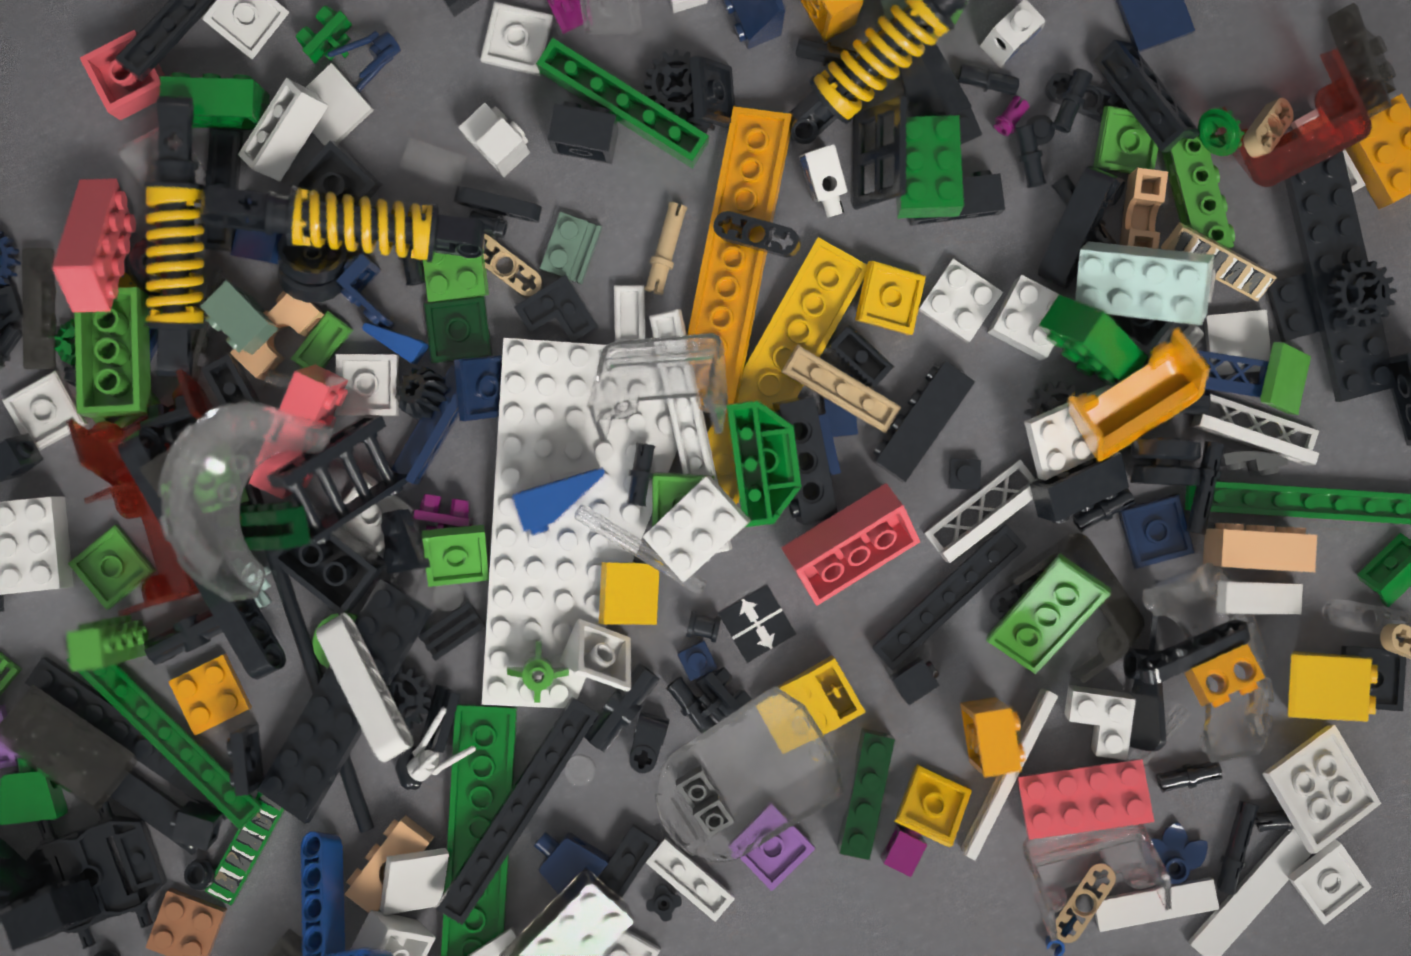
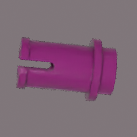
[994,96,1030,136]

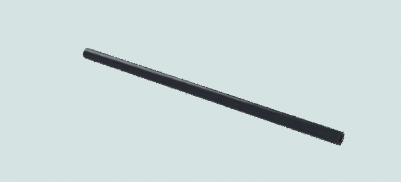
[235,455,374,833]

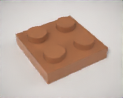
[145,888,227,956]

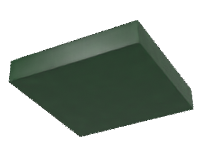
[424,296,492,364]

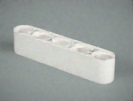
[316,613,413,762]

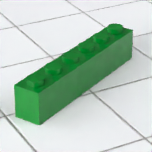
[536,38,709,169]

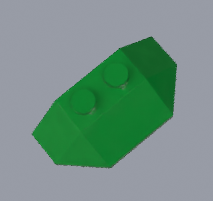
[727,400,801,527]

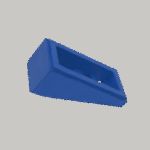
[362,323,429,365]

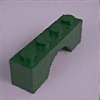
[837,728,895,860]

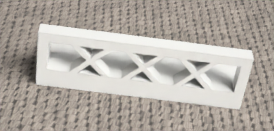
[1191,394,1319,465]
[924,460,1039,563]

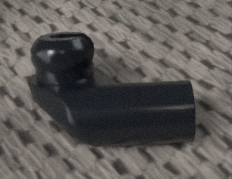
[395,746,422,790]

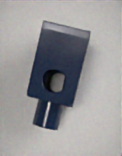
[534,831,610,908]

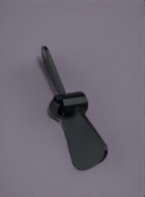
[1123,579,1167,752]

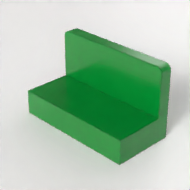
[1357,533,1411,607]

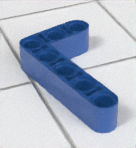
[301,831,393,956]

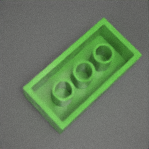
[74,287,151,418]

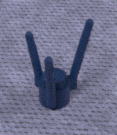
[327,31,401,93]

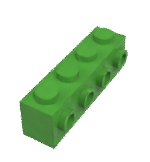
[1162,136,1235,249]
[67,615,148,671]

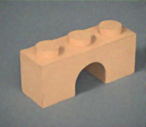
[1119,168,1168,249]
[230,291,325,380]
[344,815,434,913]

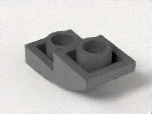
[1220,451,1288,476]
[675,765,735,837]

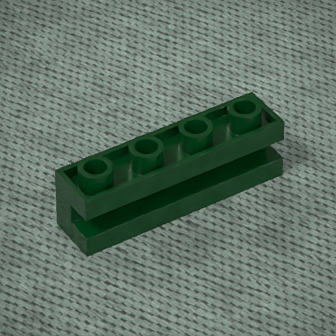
[218,501,310,551]

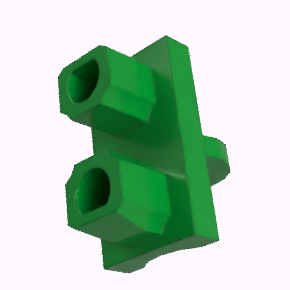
[296,5,353,64]

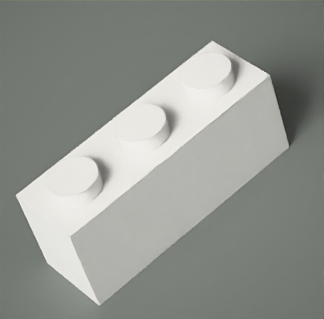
[238,78,328,181]

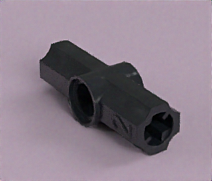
[144,609,223,665]
[584,663,660,753]

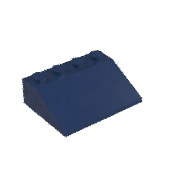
[722,0,786,49]

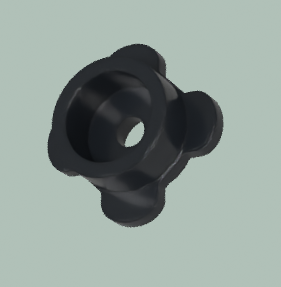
[646,885,682,922]

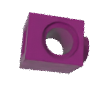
[880,825,927,878]

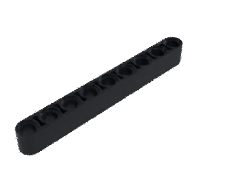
[118,427,286,680]

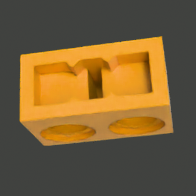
[1184,644,1266,708]

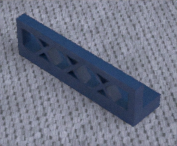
[1141,343,1269,397]
[391,365,459,485]

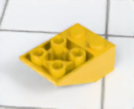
[753,655,865,753]

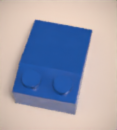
[512,467,605,536]

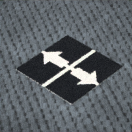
[718,585,796,663]

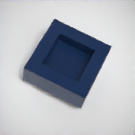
[677,640,718,682]

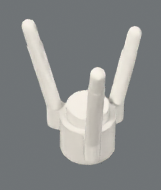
[407,707,476,782]

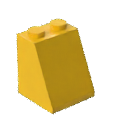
[1288,651,1378,722]

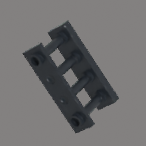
[267,415,408,545]

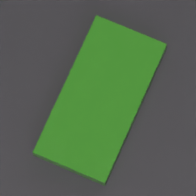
[986,554,1111,675]

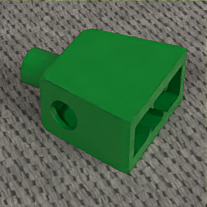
[0,751,68,825]

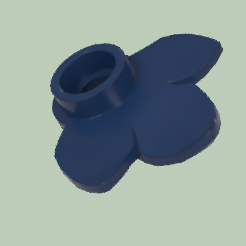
[1146,822,1208,884]

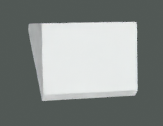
[559,619,631,692]

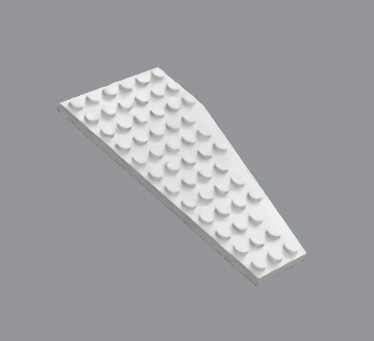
[482,338,678,708]

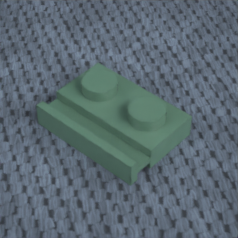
[540,212,602,285]

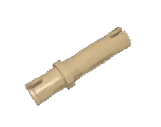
[644,202,687,295]

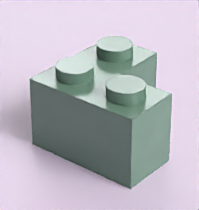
[200,280,279,355]

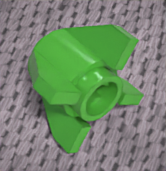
[507,640,569,703]

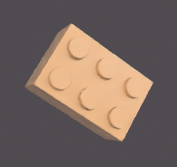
[1203,523,1317,572]

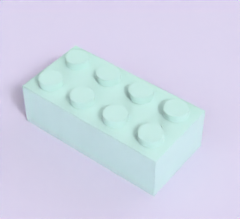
[1075,241,1214,325]

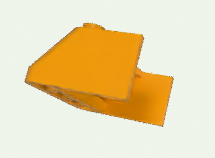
[1068,328,1209,461]

